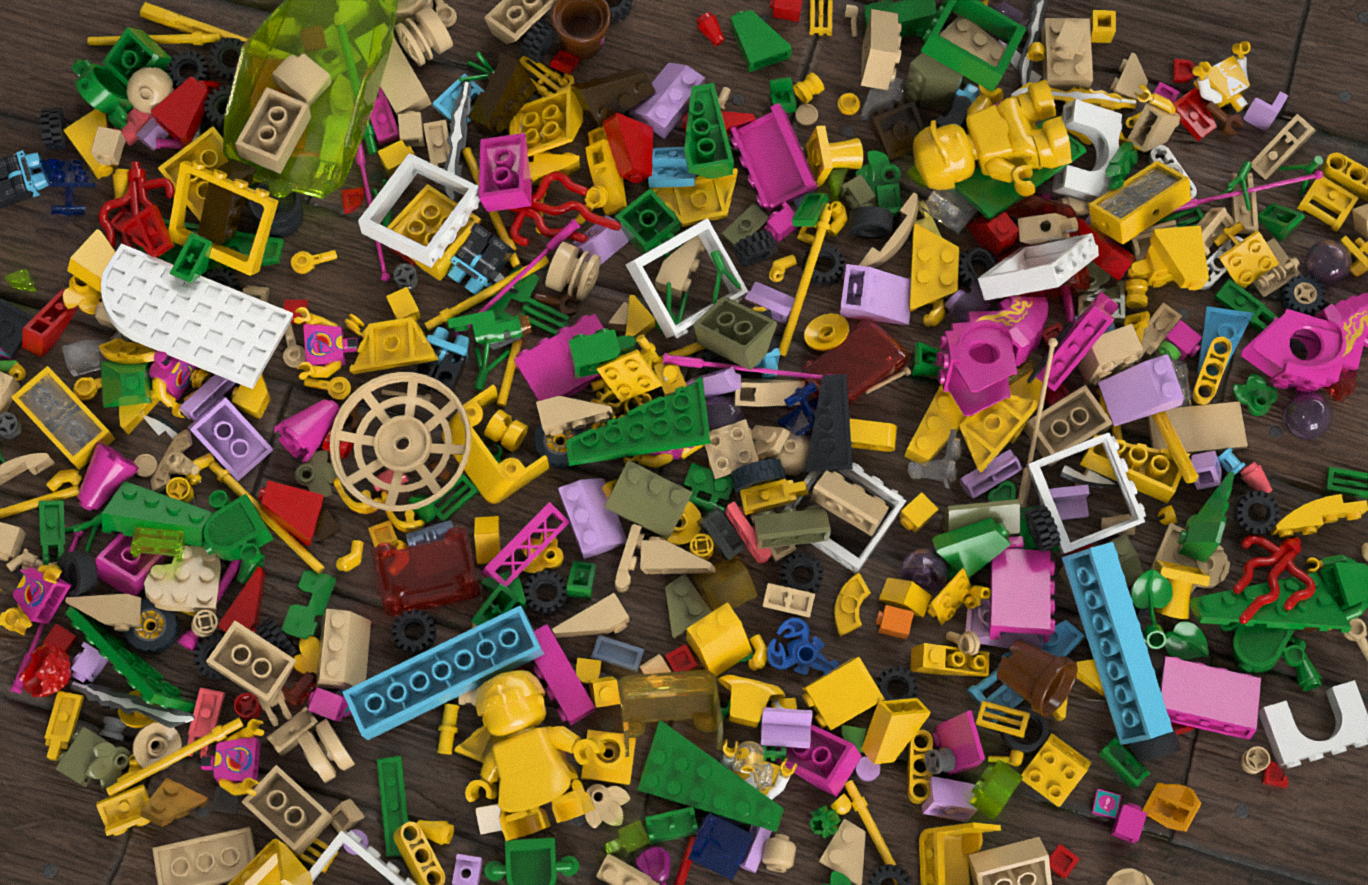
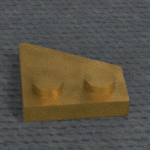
[140,778,208,827]

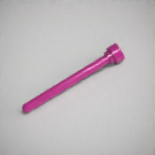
[178,559,242,652]

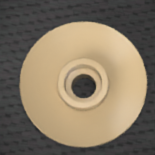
[133,722,182,771]

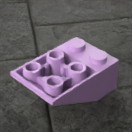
[840,264,911,325]

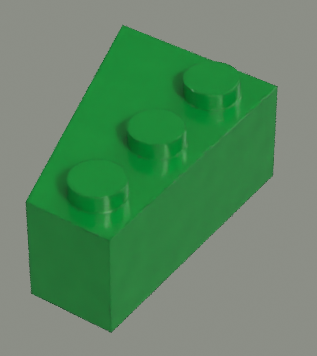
[862,0,937,39]

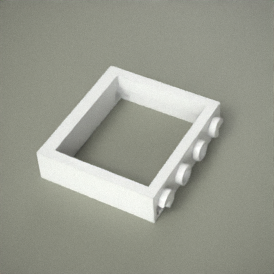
[358,153,480,268]
[626,218,748,339]
[978,233,1099,300]
[1026,433,1146,554]
[781,463,906,574]
[309,830,417,885]

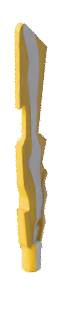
[1011,82,1136,109]

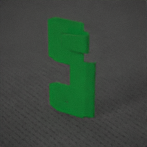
[487,266,539,319]
[281,570,337,639]

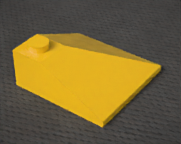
[510,88,583,157]
[158,127,256,221]
[387,184,481,281]

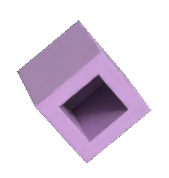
[1191,451,1222,490]

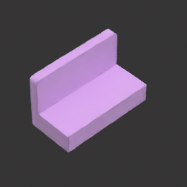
[1243,91,1288,132]
[571,215,629,265]
[744,282,795,324]
[1038,485,1090,521]
[761,707,812,748]
[922,776,978,822]

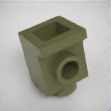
[840,175,876,209]

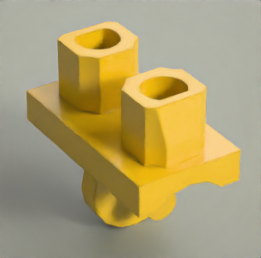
[1333,236,1368,278]

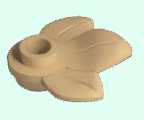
[585,784,630,828]

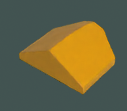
[1142,783,1201,832]

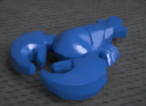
[766,618,838,676]

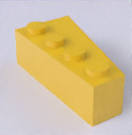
[904,384,967,467]
[1080,435,1190,503]

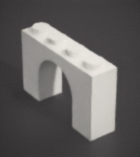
[1052,100,1122,202]
[1258,680,1368,769]

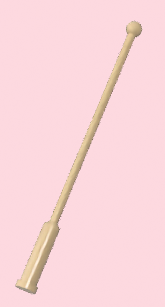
[1018,338,1058,508]

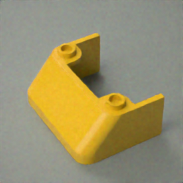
[442,384,549,504]
[919,822,1001,885]
[227,839,313,885]

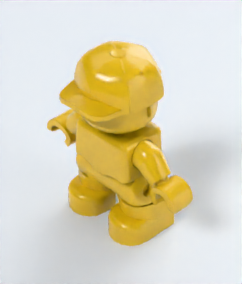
[913,79,1072,196]
[465,670,606,841]

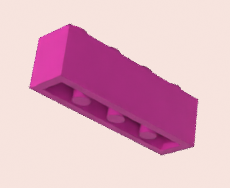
[533,624,596,726]

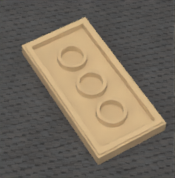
[1147,402,1248,454]
[152,827,256,885]

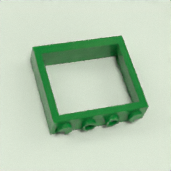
[921,0,1027,92]

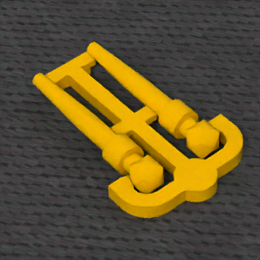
[519,56,574,98]

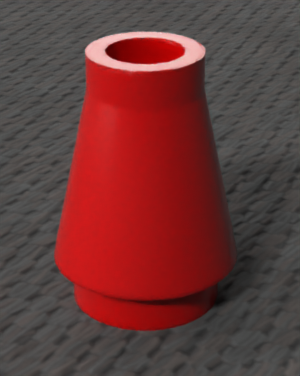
[696,12,726,47]

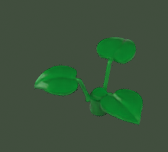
[1131,569,1209,660]

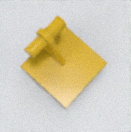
[1212,221,1279,288]
[597,334,662,402]

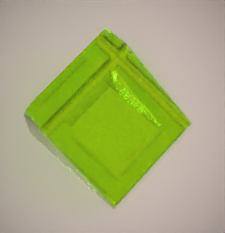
[829,169,847,201]
[4,269,37,292]

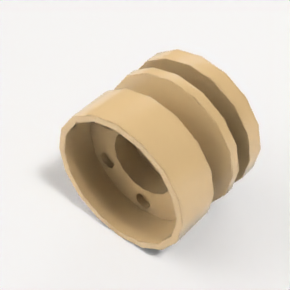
[395,6,453,66]
[545,242,601,301]

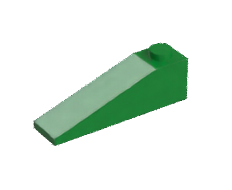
[684,83,734,179]
[1177,472,1234,563]

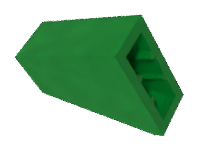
[730,10,792,73]
[932,518,1011,578]

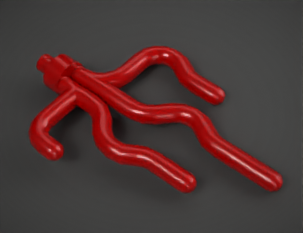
[98,162,175,249]
[507,171,621,246]
[1232,535,1316,624]

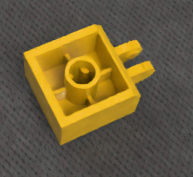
[1127,244,1177,288]

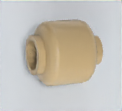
[762,834,796,873]

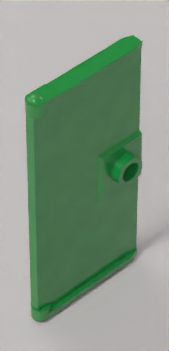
[954,119,1086,220]

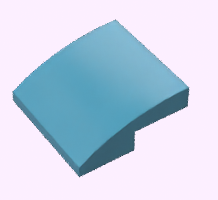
[648,147,696,188]

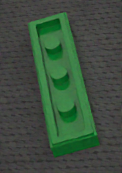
[377,756,411,858]

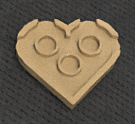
[1151,523,1230,593]
[144,546,221,613]

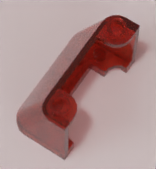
[800,319,910,406]
[371,527,481,616]

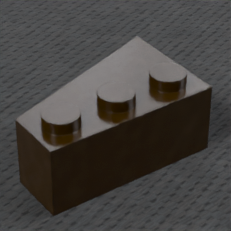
[468,52,537,138]

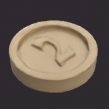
[795,104,818,126]
[134,454,158,478]

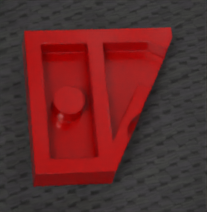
[1173,87,1217,142]

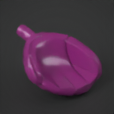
[635,847,670,885]

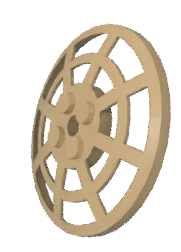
[330,372,472,511]

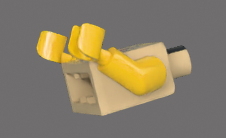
[1118,84,1180,152]

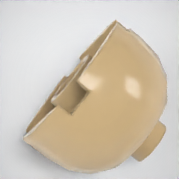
[126,67,173,114]
[766,428,811,476]

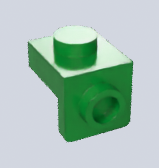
[769,77,796,113]
[875,182,903,217]

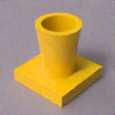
[805,126,863,187]
[1154,559,1210,619]
[581,730,636,785]

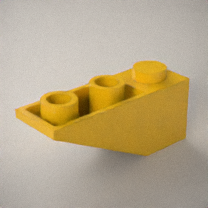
[910,643,989,677]

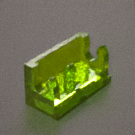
[130,527,186,561]

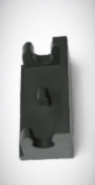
[697,506,746,560]

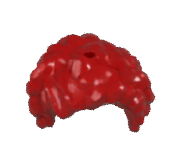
[19,642,72,698]

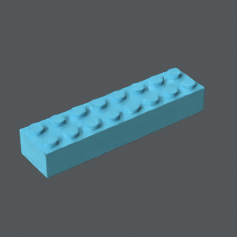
[1062,542,1173,745]
[343,605,544,740]

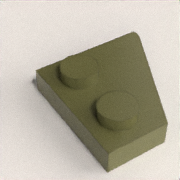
[1077,281,1125,323]
[665,574,712,639]

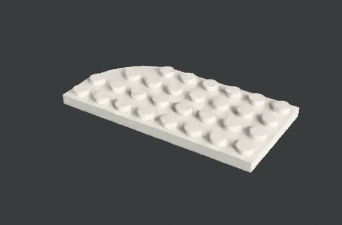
[101,244,293,389]

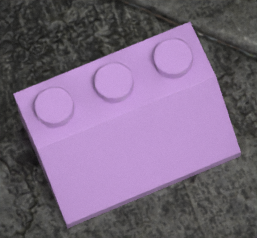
[628,63,705,139]
[558,478,627,560]

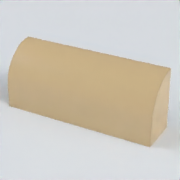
[355,23,432,115]

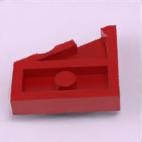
[119,205,174,257]

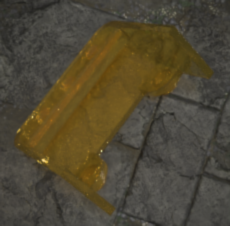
[619,670,723,757]

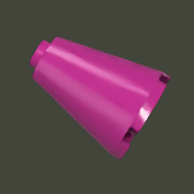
[274,399,340,462]
[77,443,139,511]

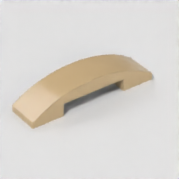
[859,192,919,269]
[0,453,55,485]

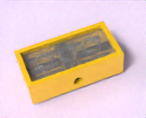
[1089,160,1191,244]
[11,366,115,470]

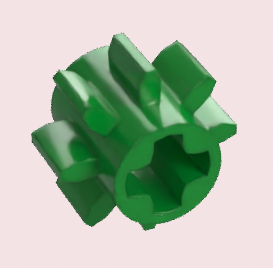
[809,805,841,838]

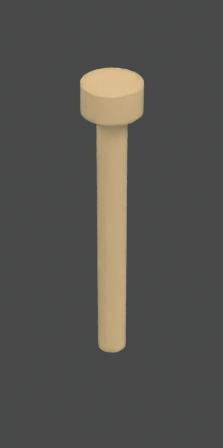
[865,366,911,394]
[382,390,431,402]

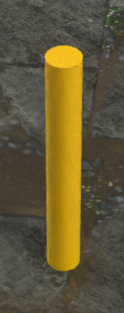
[497,340,522,407]

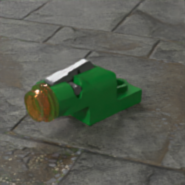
[447,310,532,349]

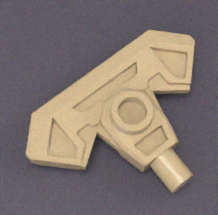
[151,429,199,493]

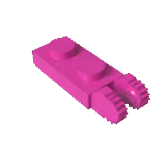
[361,83,400,145]

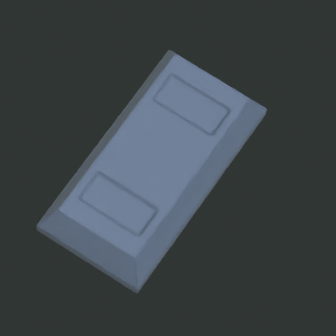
[591,635,644,672]

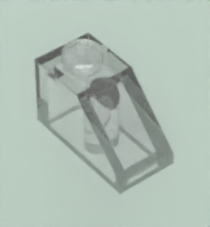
[860,77,905,120]
[62,340,110,376]

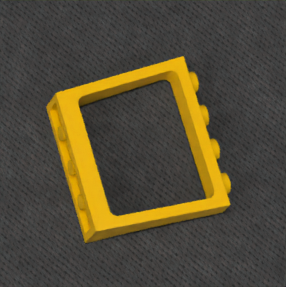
[168,160,279,276]

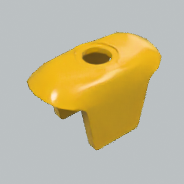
[717,674,786,728]

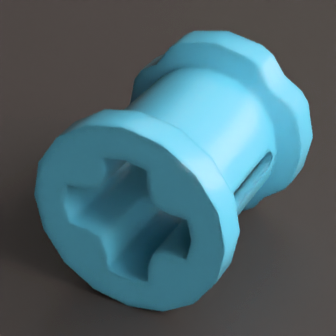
[1218,447,1246,475]

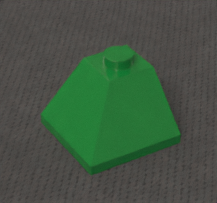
[101,361,152,408]

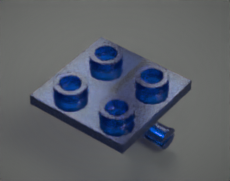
[39,159,96,217]
[777,382,818,436]
[688,813,754,881]

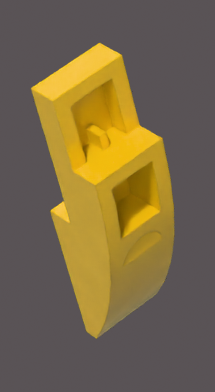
[585,127,627,216]
[529,151,580,186]
[1270,494,1368,538]

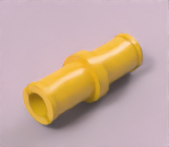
[437,704,460,755]

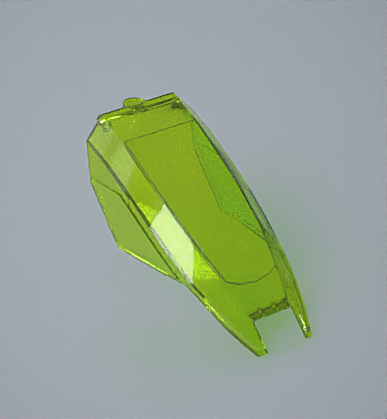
[223,0,399,199]

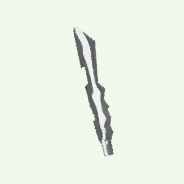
[1017,0,1048,86]
[439,82,472,201]
[71,681,195,728]

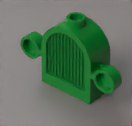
[71,59,133,130]
[202,490,274,565]
[1219,622,1305,674]
[485,838,579,885]

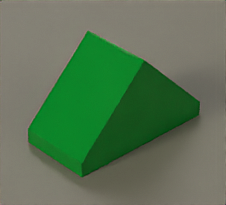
[1258,202,1305,242]
[170,232,213,284]
[912,342,941,377]
[567,561,597,600]
[481,569,527,610]
[471,582,520,626]

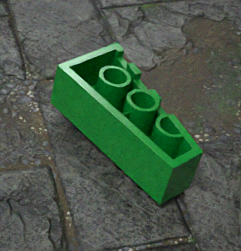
[102,481,213,547]

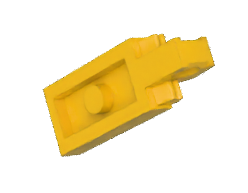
[740,479,809,515]
[45,691,84,761]

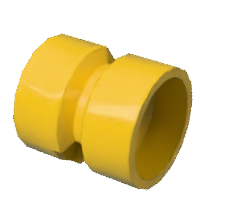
[484,409,528,452]

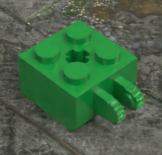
[102,27,172,87]
[616,188,682,259]
[568,328,636,380]

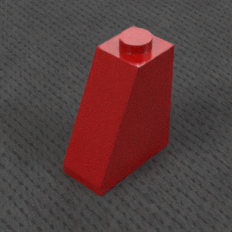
[151,76,210,148]
[603,113,653,184]
[966,212,1019,258]
[258,480,324,546]

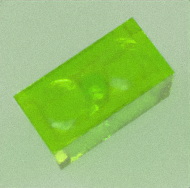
[969,760,1023,820]

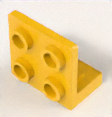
[1020,733,1091,807]

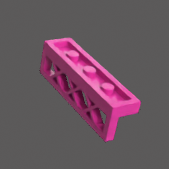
[481,502,570,587]

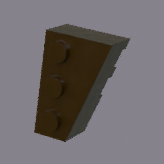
[571,68,656,128]
[198,159,257,245]

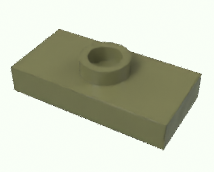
[722,203,768,246]

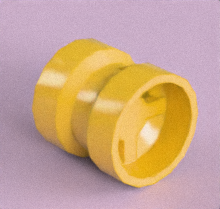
[793,72,825,104]
[1125,279,1148,308]
[166,477,194,504]
[690,534,714,561]

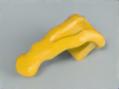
[333,478,382,514]
[381,491,425,533]

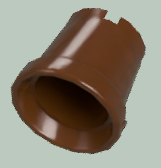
[551,0,611,59]
[996,639,1078,717]

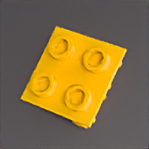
[927,568,971,626]

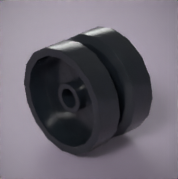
[249,178,304,238]

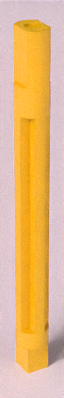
[140,2,298,60]

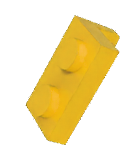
[96,784,150,836]

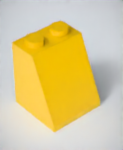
[686,602,753,679]
[802,657,884,731]

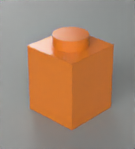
[876,605,914,640]

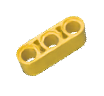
[1320,153,1368,202]
[1192,337,1232,405]
[850,419,897,452]
[907,730,933,804]
[393,822,445,885]

